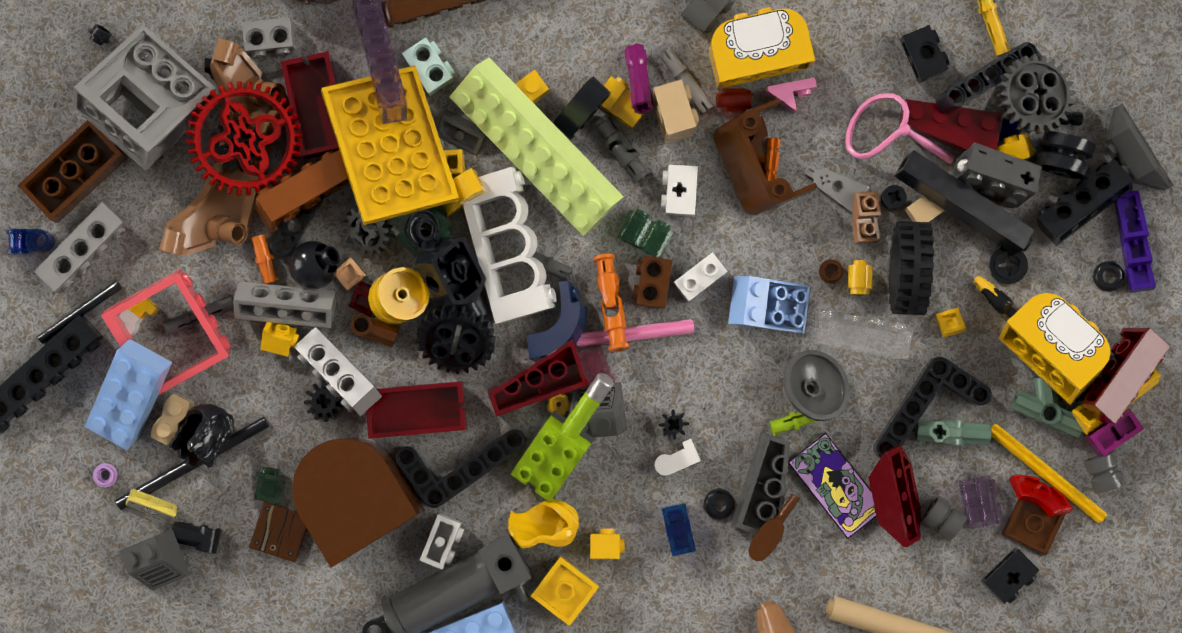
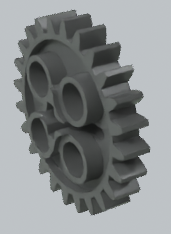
[997,54,1076,134]

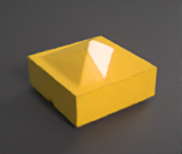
[935,307,966,338]

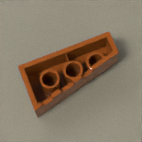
[255,150,350,234]

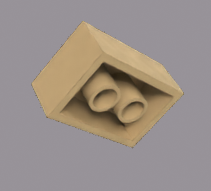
[652,79,699,144]

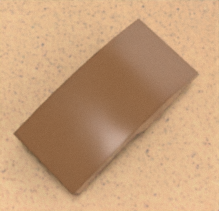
[852,192,881,244]

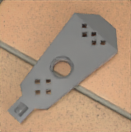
[804,165,870,213]

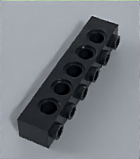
[0,315,103,434]

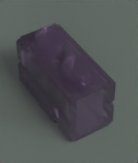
[958,475,1002,529]

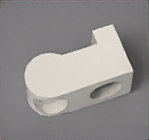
[654,438,701,476]

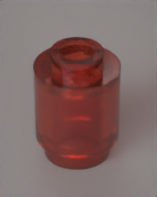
[716,87,752,112]

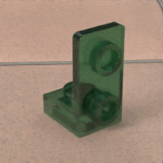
[253,467,285,504]

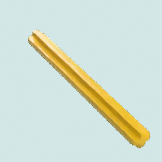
[991,424,1107,523]

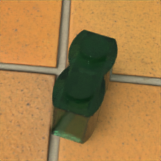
[617,209,674,258]

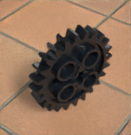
[416,305,496,374]

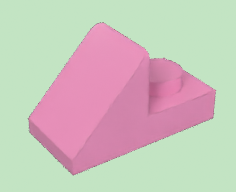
[766,77,817,113]

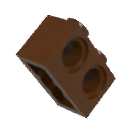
[632,256,673,309]

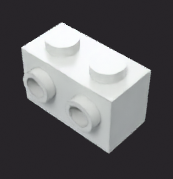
[420,514,464,569]

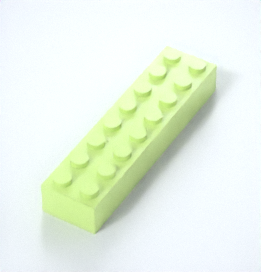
[450,58,623,236]

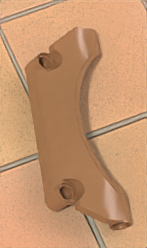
[159,38,286,256]

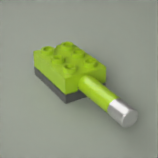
[510,373,614,502]

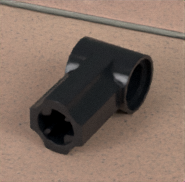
[171,521,222,554]

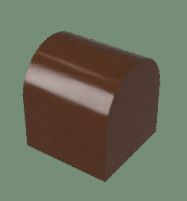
[292,438,425,567]

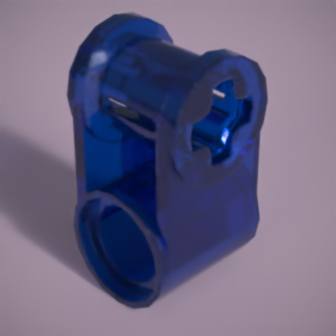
[6,229,55,255]

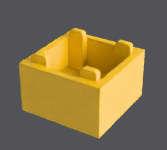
[531,555,599,626]

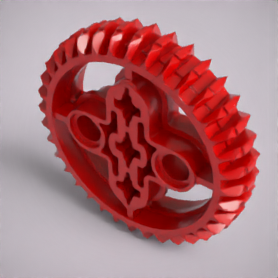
[186,81,302,196]

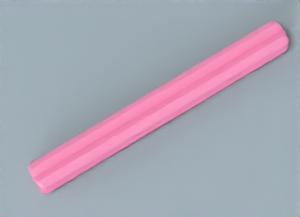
[576,319,694,348]

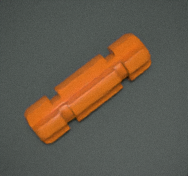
[764,137,780,182]

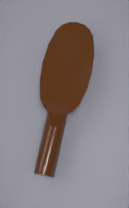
[748,494,800,561]

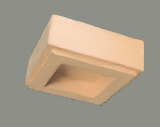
[335,257,367,291]

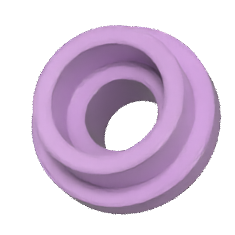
[93,463,118,488]

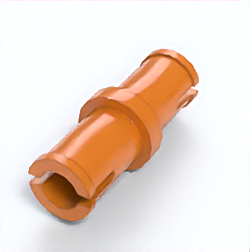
[250,234,279,284]

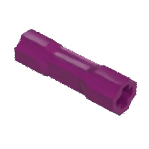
[624,43,654,114]

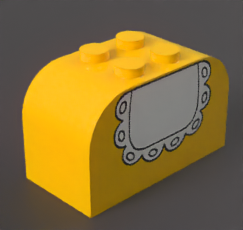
[709,7,815,89]
[998,293,1110,405]

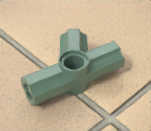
[1010,378,1083,438]
[915,420,991,445]

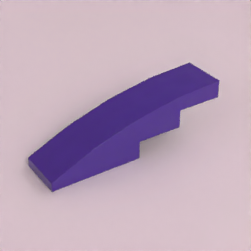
[1115,190,1156,293]

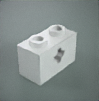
[661,165,698,217]
[673,252,727,302]

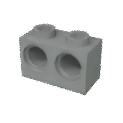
[242,17,296,58]

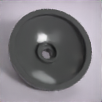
[783,350,850,421]

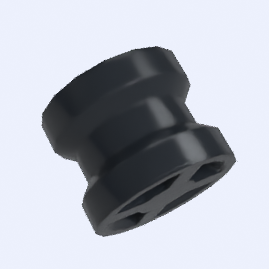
[880,185,907,210]

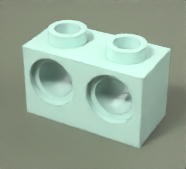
[402,38,455,96]

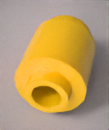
[848,260,873,295]

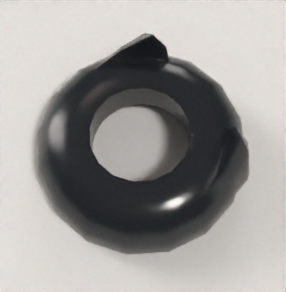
[1093,260,1124,292]
[703,488,735,520]

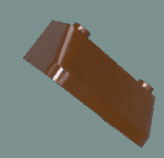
[713,98,817,215]

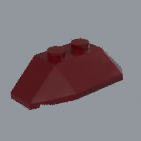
[868,446,921,547]

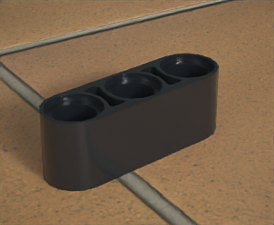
[553,76,611,139]

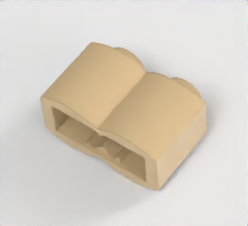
[151,394,194,445]

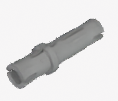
[659,47,714,114]

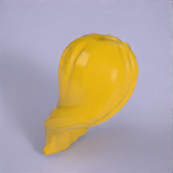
[508,499,579,549]

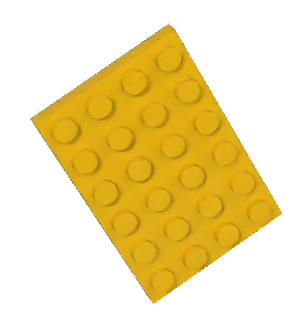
[321,65,459,225]

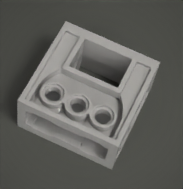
[73,25,216,171]

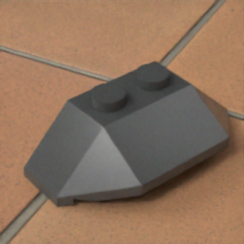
[1106,103,1174,190]

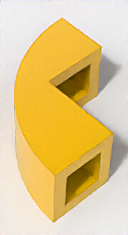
[442,168,486,217]

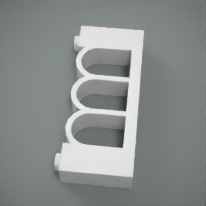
[463,167,557,324]

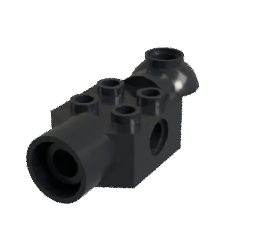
[404,210,488,326]

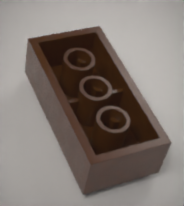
[18,120,128,223]

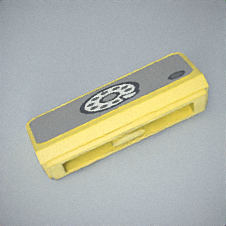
[125,489,177,521]

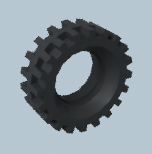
[888,221,934,316]

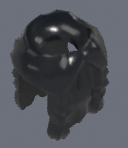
[169,403,234,468]

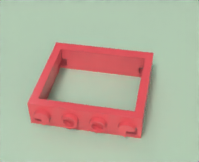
[101,268,231,395]

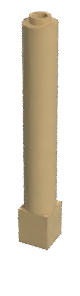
[825,596,954,633]

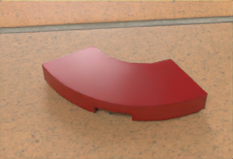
[1009,475,1073,517]

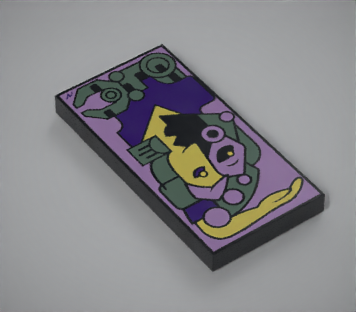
[788,432,877,539]

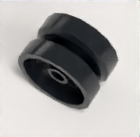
[1035,131,1096,180]

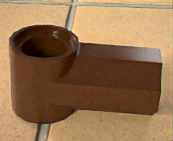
[350,314,400,347]

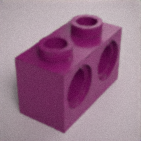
[1084,409,1144,456]

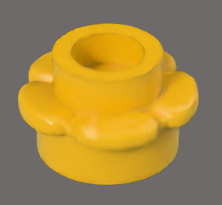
[547,394,571,416]

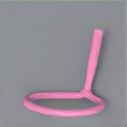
[845,93,954,164]

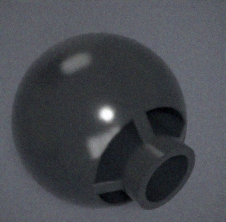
[289,241,340,289]

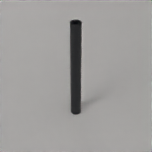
[37,280,122,344]

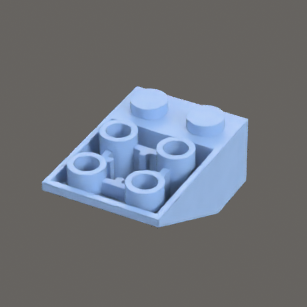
[728,276,810,334]

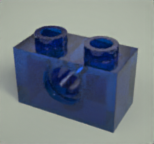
[661,502,696,556]

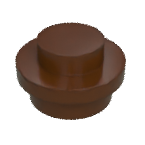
[819,259,843,284]

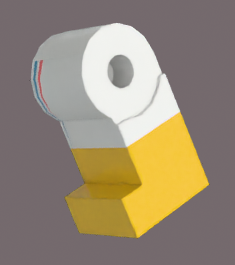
[119,298,161,336]

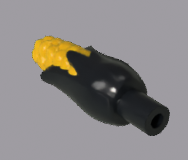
[974,276,1017,318]

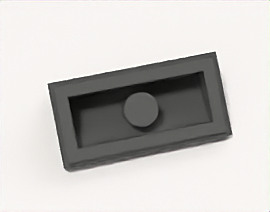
[437,110,487,156]

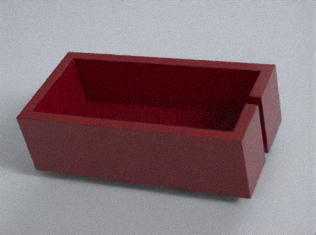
[281,51,340,160]
[366,381,468,439]

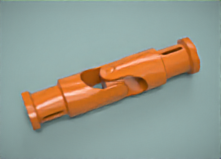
[593,253,630,352]

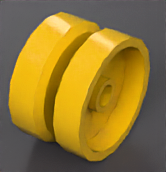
[368,267,430,325]

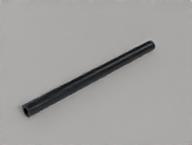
[115,416,270,510]

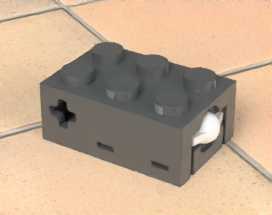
[952,143,1042,208]

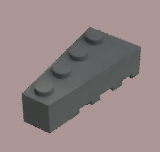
[731,432,790,542]

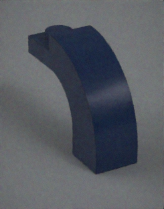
[527,280,587,363]

